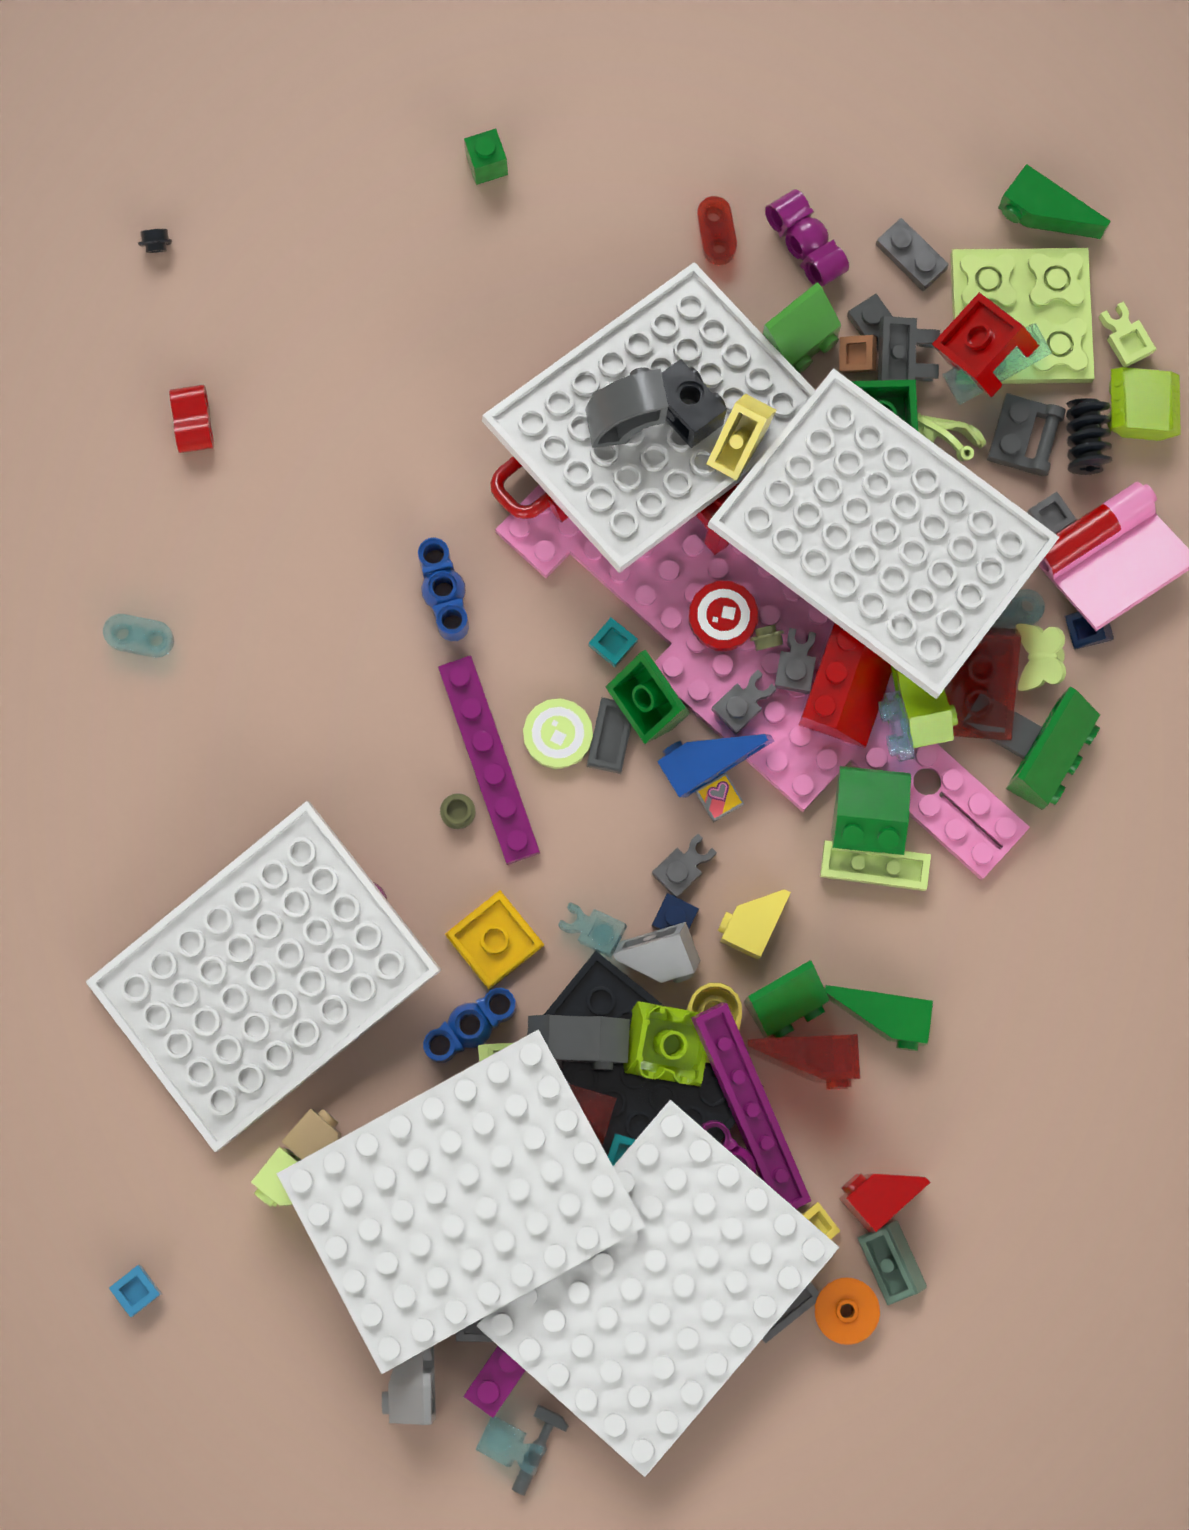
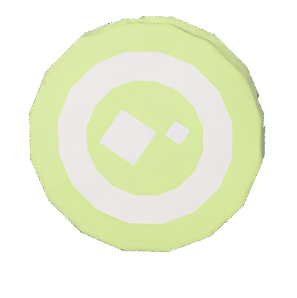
[523,698,593,769]

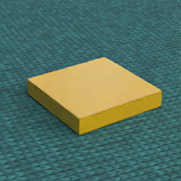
[445,890,545,990]

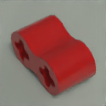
[169,384,214,453]

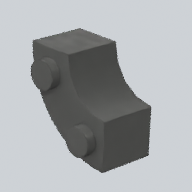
[585,367,668,448]
[527,1015,630,1070]

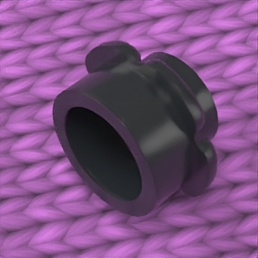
[138,229,172,253]

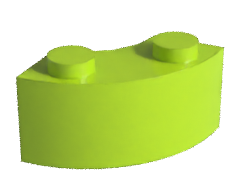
[891,665,958,749]

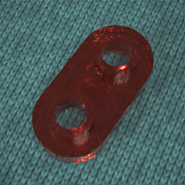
[697,196,737,265]

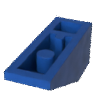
[657,734,774,798]

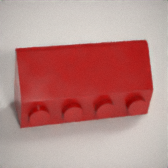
[799,622,892,748]

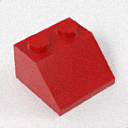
[839,1173,931,1232]

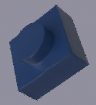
[651,893,699,930]

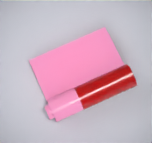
[1039,482,1189,631]

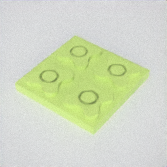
[950,248,1095,384]

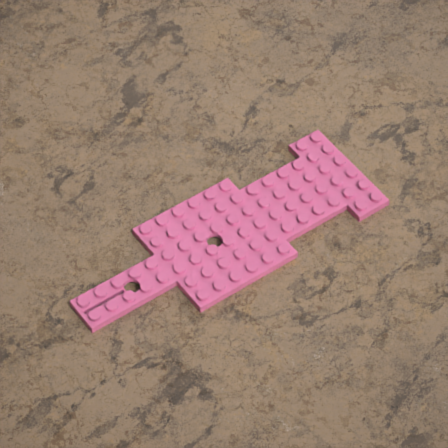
[495,485,1030,880]

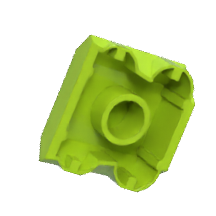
[1107,367,1181,441]
[623,1001,707,1086]

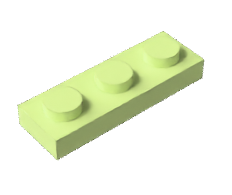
[820,840,931,891]

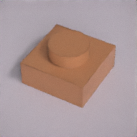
[839,335,877,373]

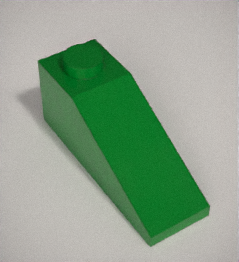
[998,164,1111,239]
[824,985,933,1051]

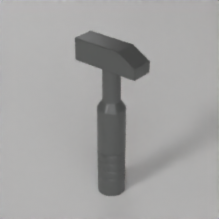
[512,1405,569,1496]

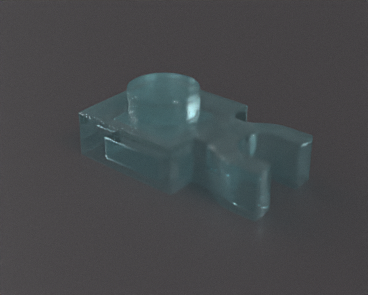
[558,902,627,958]
[475,1416,547,1475]

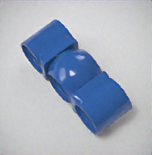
[418,537,469,642]
[423,988,516,1063]

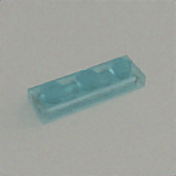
[942,323,1052,405]

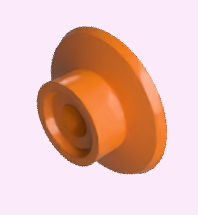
[815,1277,880,1345]

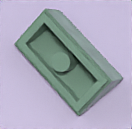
[858,1220,927,1305]

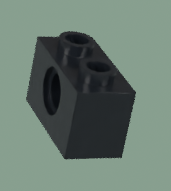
[662,359,727,448]

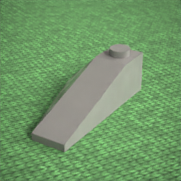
[382,1346,436,1425]

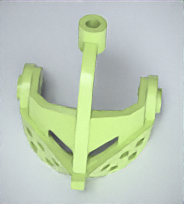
[918,413,986,461]

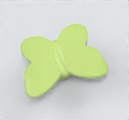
[1016,623,1066,691]

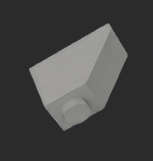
[613,922,701,983]

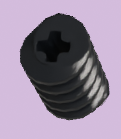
[1066,398,1112,475]

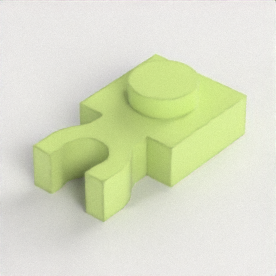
[1099,301,1156,367]

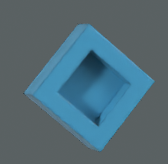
[109,1265,162,1317]

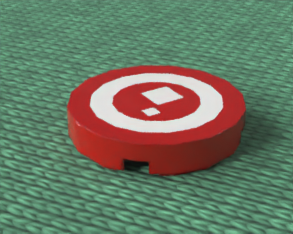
[689,581,758,651]

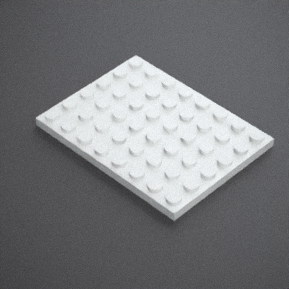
[482,262,815,573]
[707,368,1059,699]
[86,801,441,1152]
[276,1029,646,1374]
[477,1100,840,1477]

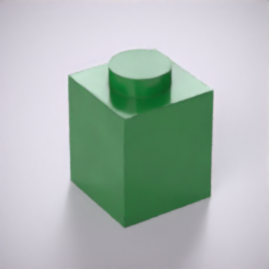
[464,128,508,185]

